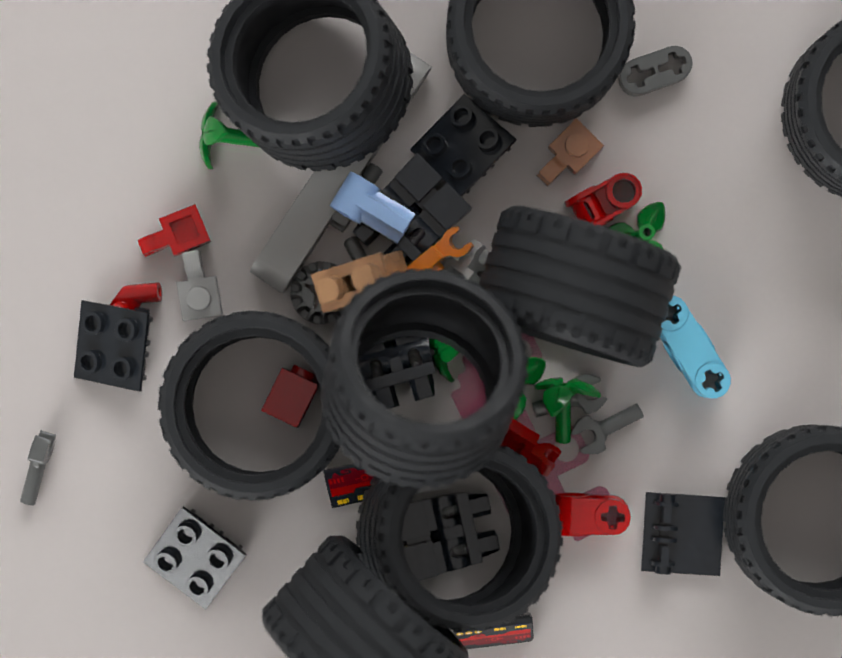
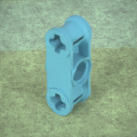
[660,295,731,398]

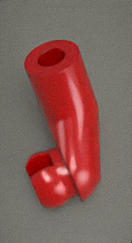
[110,282,162,310]

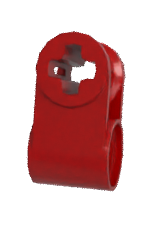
[564,173,642,226]
[555,492,631,536]

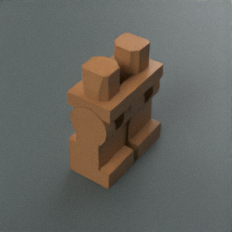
[311,250,407,313]

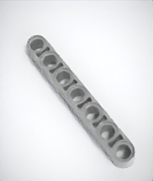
[250,53,432,293]

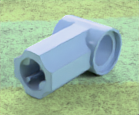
[329,171,415,244]

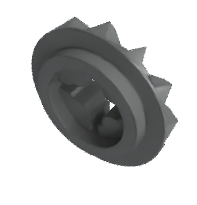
[290,261,342,324]

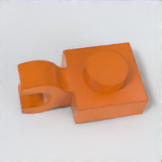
[407,226,474,271]

